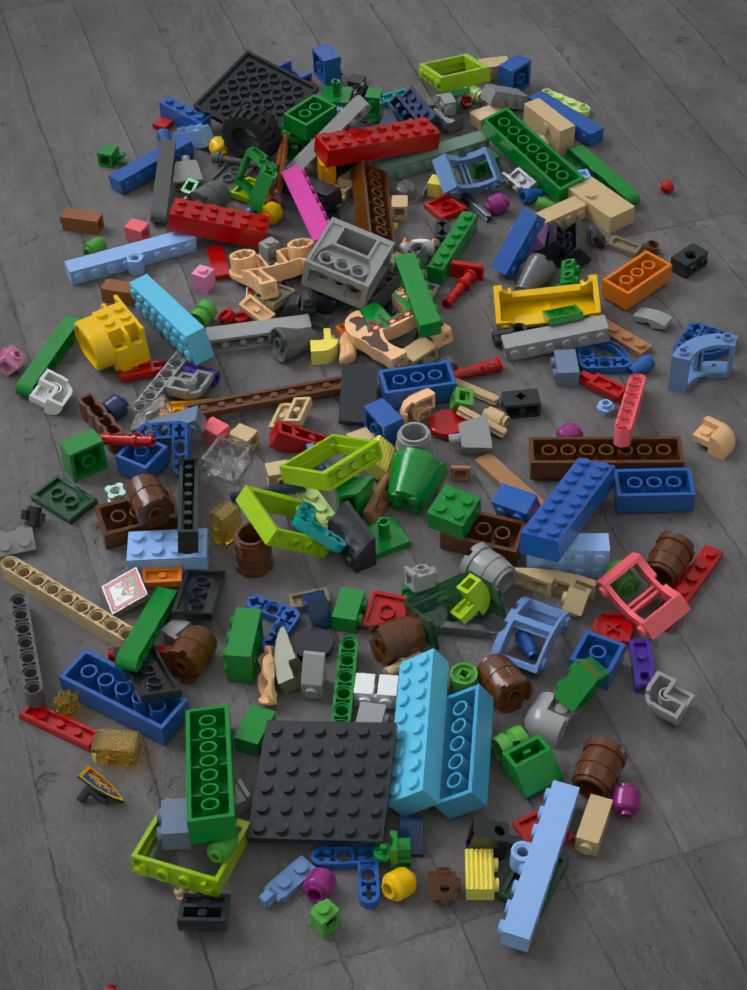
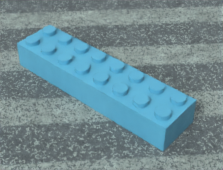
[129,274,214,365]
[389,648,449,816]

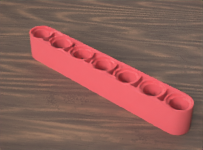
[613,374,646,447]

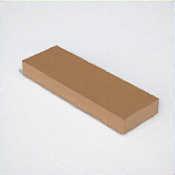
[363,473,390,524]

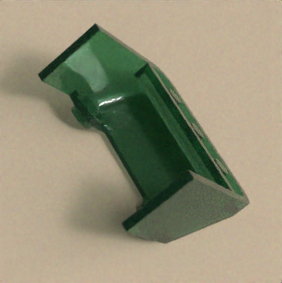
[403,571,507,651]

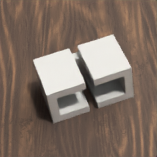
[353,673,399,709]

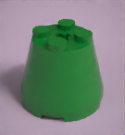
[388,447,448,515]

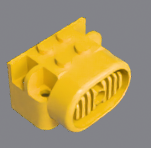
[74,295,151,372]

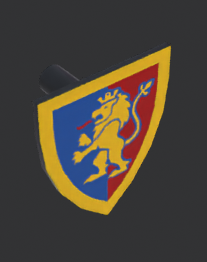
[76,765,125,804]

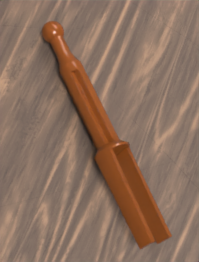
[268,133,290,198]

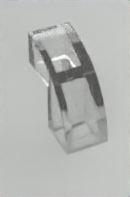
[131,394,172,434]

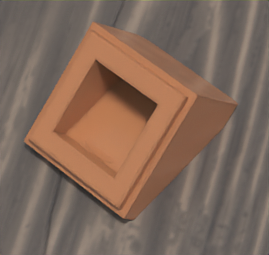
[451,465,470,481]

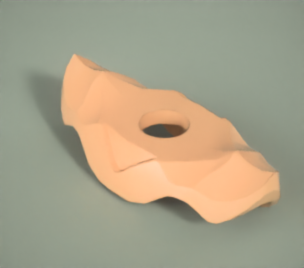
[258,645,278,705]

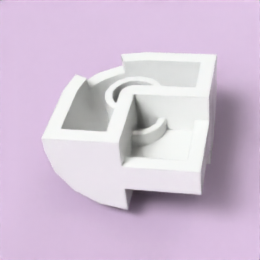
[29,369,73,415]

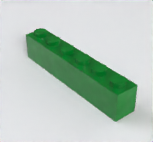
[427,211,478,286]
[394,252,444,338]

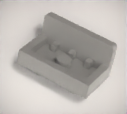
[502,167,538,195]
[0,526,37,559]

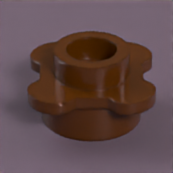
[641,240,661,254]

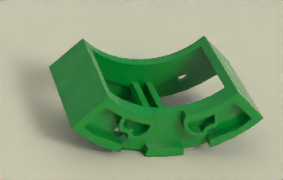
[234,146,278,212]

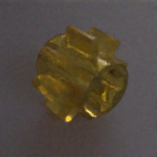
[53,689,80,716]

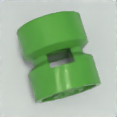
[190,300,218,329]
[603,560,640,598]
[450,663,478,695]
[491,725,529,764]

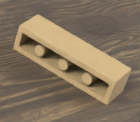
[535,196,587,228]

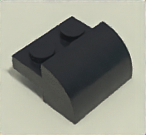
[177,893,231,932]

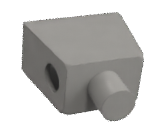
[173,155,203,192]
[448,415,493,454]

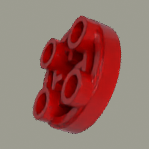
[429,409,465,442]

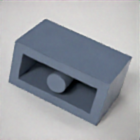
[550,349,580,387]
[157,798,191,850]

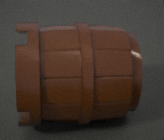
[126,474,175,528]
[233,522,274,578]
[646,531,695,587]
[368,615,426,665]
[163,625,217,684]
[477,653,533,713]
[572,737,628,799]

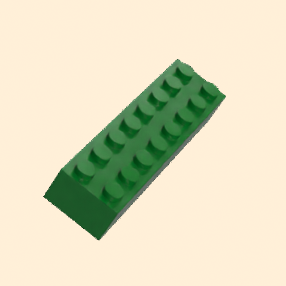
[482,107,585,203]
[185,704,238,844]

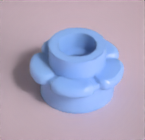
[597,399,615,416]

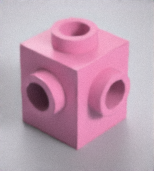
[0,344,26,376]

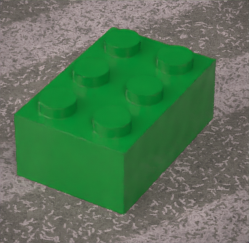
[283,94,337,141]
[222,607,264,684]

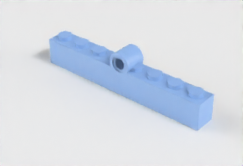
[64,232,197,286]
[497,780,580,953]

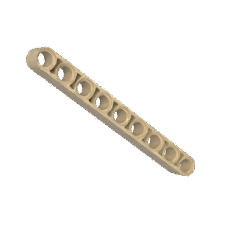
[0,556,133,648]

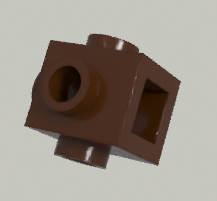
[428,867,461,903]

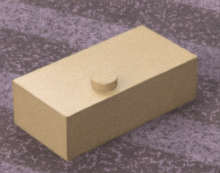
[523,98,575,156]
[568,177,635,234]

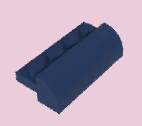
[387,85,439,124]

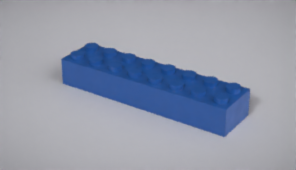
[519,458,615,563]

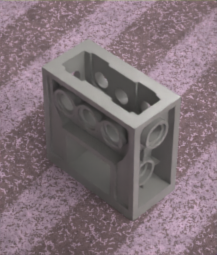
[301,217,395,309]

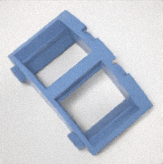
[432,146,504,197]
[668,333,738,393]
[490,596,571,674]

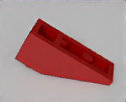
[269,420,328,453]

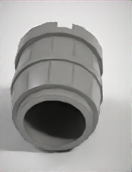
[396,422,433,458]
[459,542,516,597]

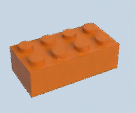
[601,250,672,310]

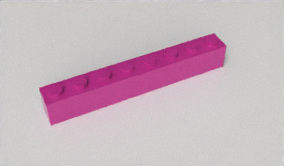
[281,164,330,244]

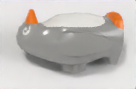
[399,237,440,258]

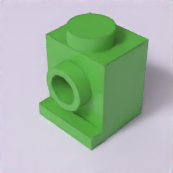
[449,387,474,411]
[307,898,341,940]

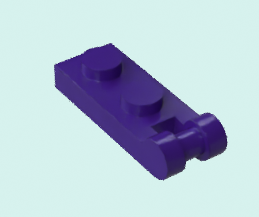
[628,639,655,691]

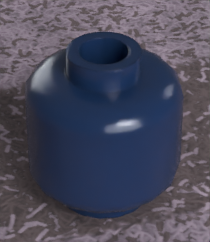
[102,394,129,421]

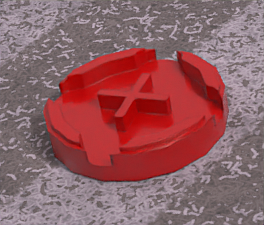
[592,612,634,645]

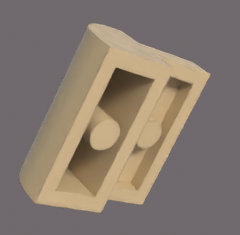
[268,397,313,432]

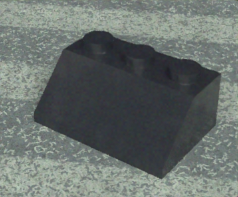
[554,219,592,268]
[327,501,376,573]

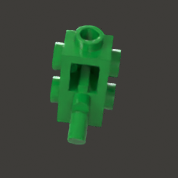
[550,258,581,287]

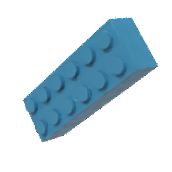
[435,684,494,819]

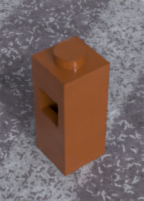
[60,208,104,235]
[101,279,136,307]

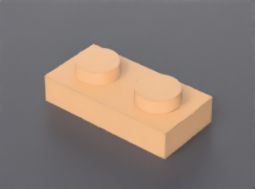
[238,294,275,321]

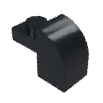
[282,294,318,317]

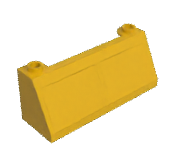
[493,274,601,330]

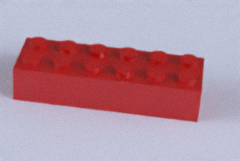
[168,198,271,249]

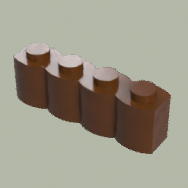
[78,392,126,454]

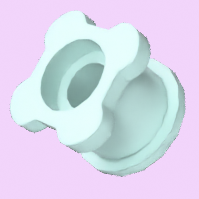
[105,483,126,502]

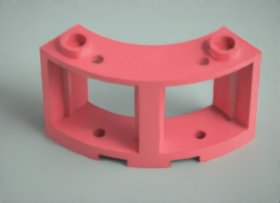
[595,552,691,640]

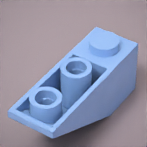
[173,123,214,149]

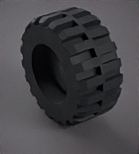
[221,104,282,160]

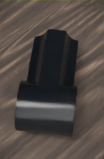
[492,323,526,346]

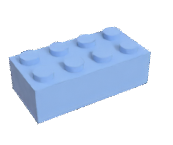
[126,528,209,576]
[526,533,610,579]

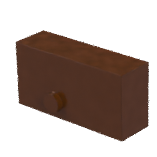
[95,487,178,550]
[440,511,527,566]

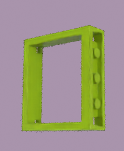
[418,53,490,92]
[279,434,384,492]
[236,485,330,558]
[131,798,250,898]

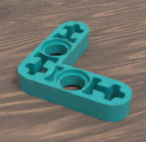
[292,501,346,553]

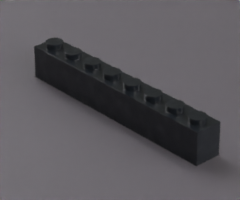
[177,458,199,554]

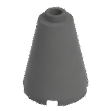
[515,253,557,291]
[269,327,319,362]

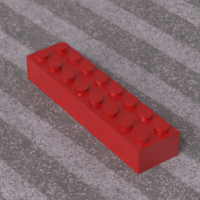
[314,117,441,167]

